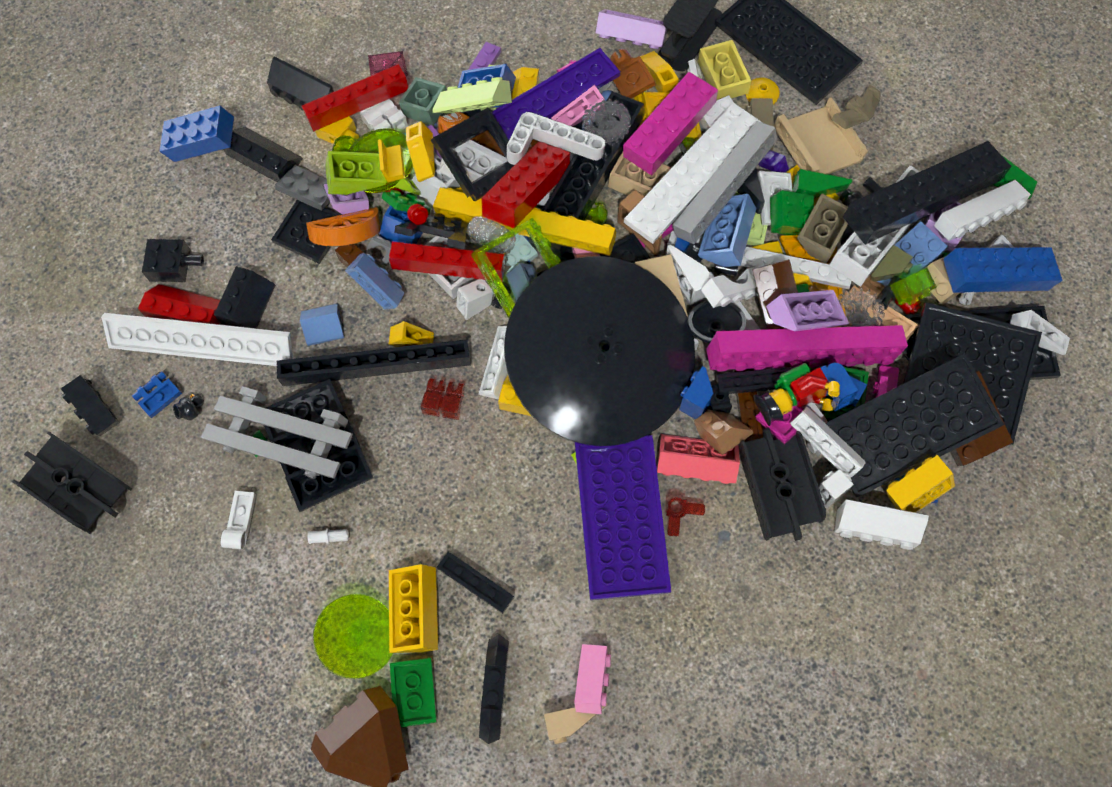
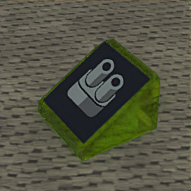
[679,137,694,156]

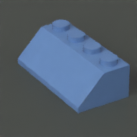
[698,194,756,267]

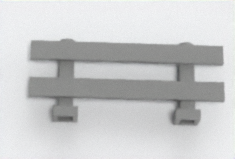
[201,386,353,479]

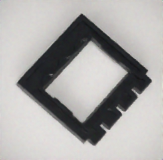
[431,108,516,201]

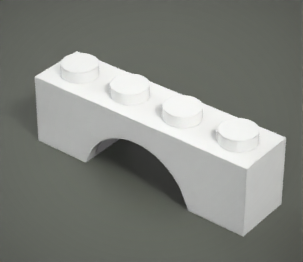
[701,266,759,308]

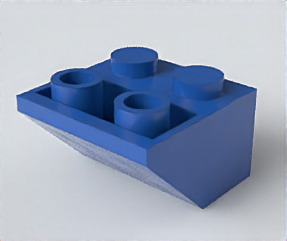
[379,206,423,244]
[679,366,713,420]

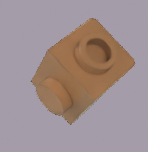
[858,270,886,299]

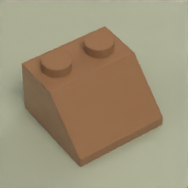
[694,410,753,455]

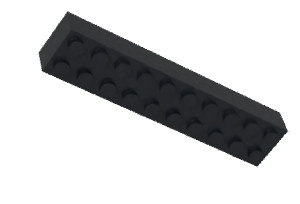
[528,91,645,258]
[843,141,1012,245]

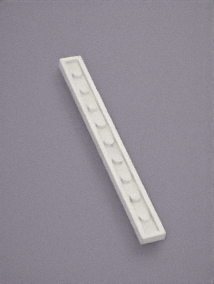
[668,231,851,289]

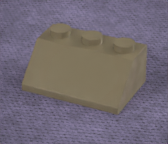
[797,194,848,264]

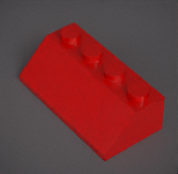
[138,284,220,325]

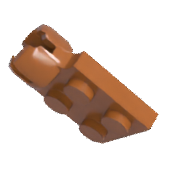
[610,49,656,99]

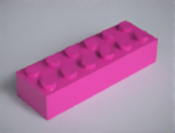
[623,72,718,176]

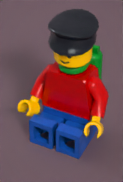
[753,363,858,426]

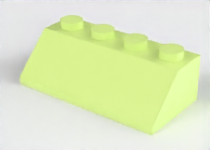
[433,77,512,114]

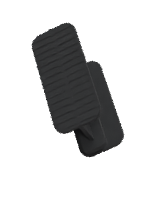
[658,0,722,72]
[739,428,826,541]
[12,431,132,534]

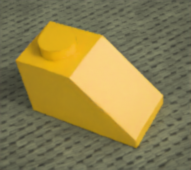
[389,321,434,347]

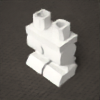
[360,99,408,141]

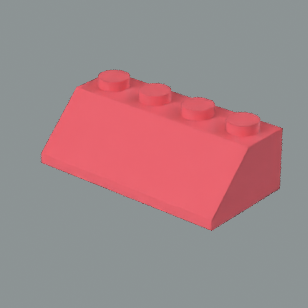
[657,434,740,484]

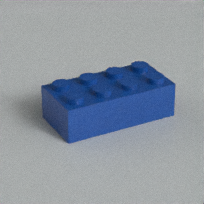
[159,105,234,162]

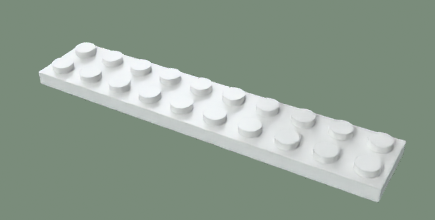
[623,103,761,244]
[101,313,293,366]

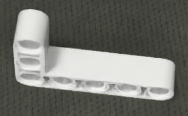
[507,112,605,165]

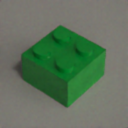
[770,190,814,235]

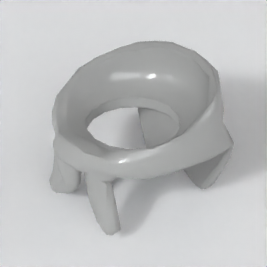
[365,236,392,265]

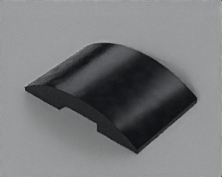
[264,379,374,512]

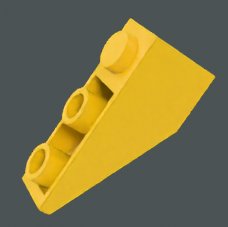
[640,51,679,93]
[406,121,435,182]

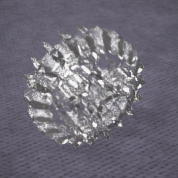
[582,98,631,145]
[466,216,516,254]
[838,288,885,327]

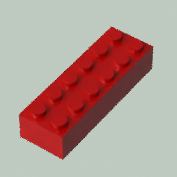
[481,142,570,229]

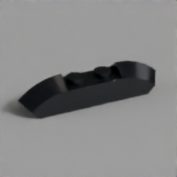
[479,634,509,744]

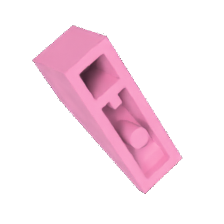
[551,85,606,127]

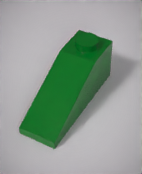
[792,169,852,198]

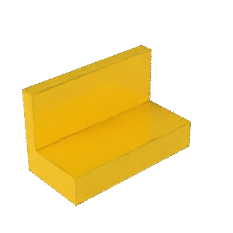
[378,139,405,182]

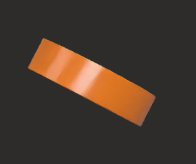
[306,207,381,246]

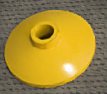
[745,77,780,105]

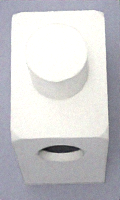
[456,279,499,320]

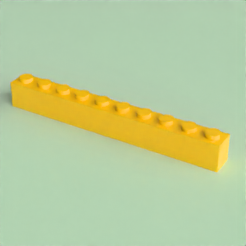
[433,187,616,256]

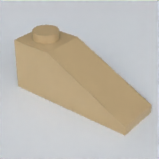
[544,704,607,744]

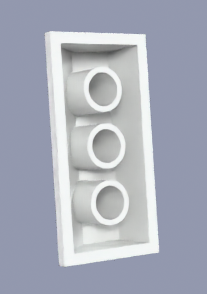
[438,140,507,182]
[834,500,929,550]

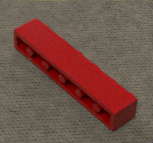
[302,64,409,132]
[389,242,505,282]

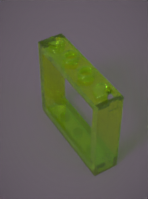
[471,218,561,318]

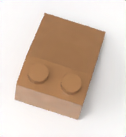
[617,190,662,256]

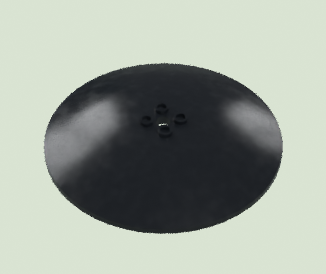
[504,256,695,446]

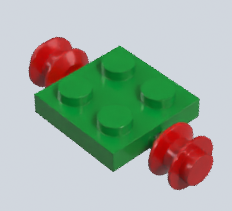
[382,186,431,225]

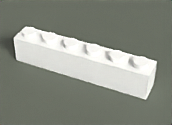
[934,180,1031,241]

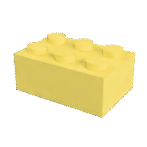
[698,40,751,101]

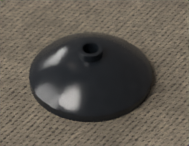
[688,301,746,343]

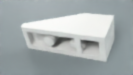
[1010,310,1070,355]

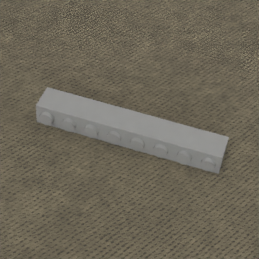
[673,121,777,244]

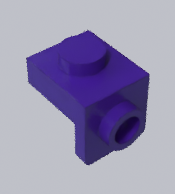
[759,150,789,173]

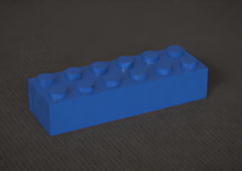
[943,247,1063,293]

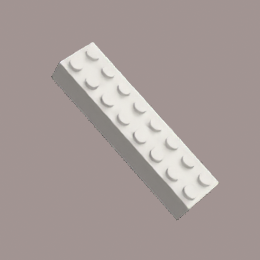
[830,166,920,287]

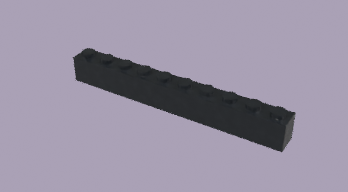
[276,339,471,386]

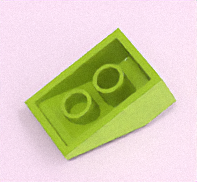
[325,151,386,195]

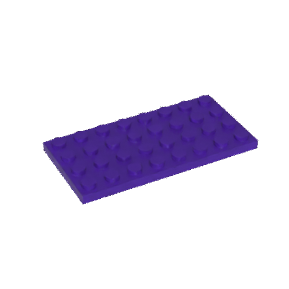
[575,435,672,601]

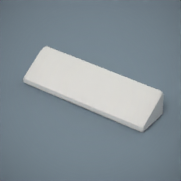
[479,326,508,399]
[790,407,866,478]

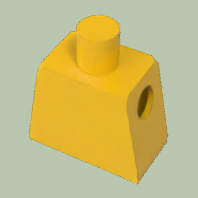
[315,116,359,147]

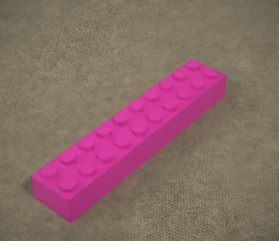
[706,325,908,372]

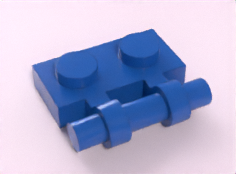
[132,371,182,418]

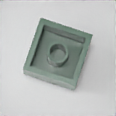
[399,77,447,125]

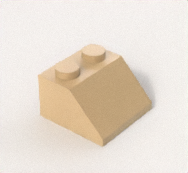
[916,256,959,306]

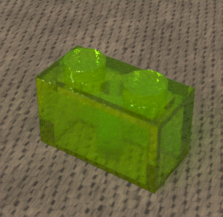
[890,267,937,305]

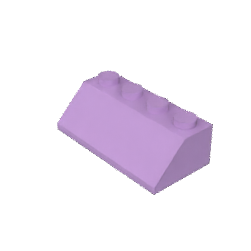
[596,9,668,49]
[766,290,849,331]

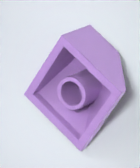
[324,184,369,215]

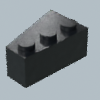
[60,375,120,436]

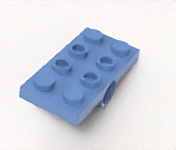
[875,221,948,292]

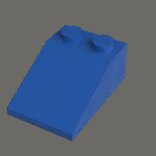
[458,64,516,108]

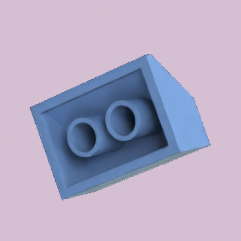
[345,253,404,310]

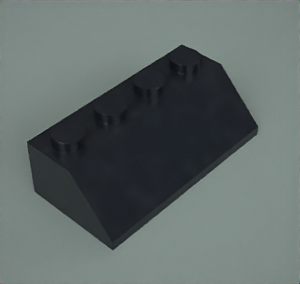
[267,56,334,111]
[223,127,303,182]

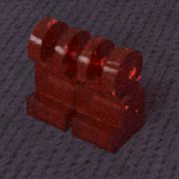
[420,378,465,420]

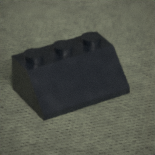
[214,266,276,329]

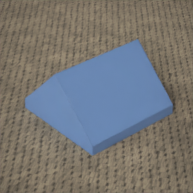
[300,303,344,346]

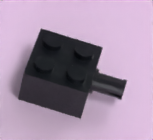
[142,239,204,282]

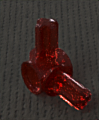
[666,497,705,537]

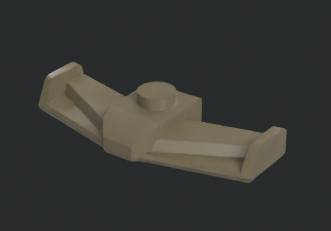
[831,85,881,129]

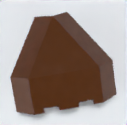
[311,686,409,787]

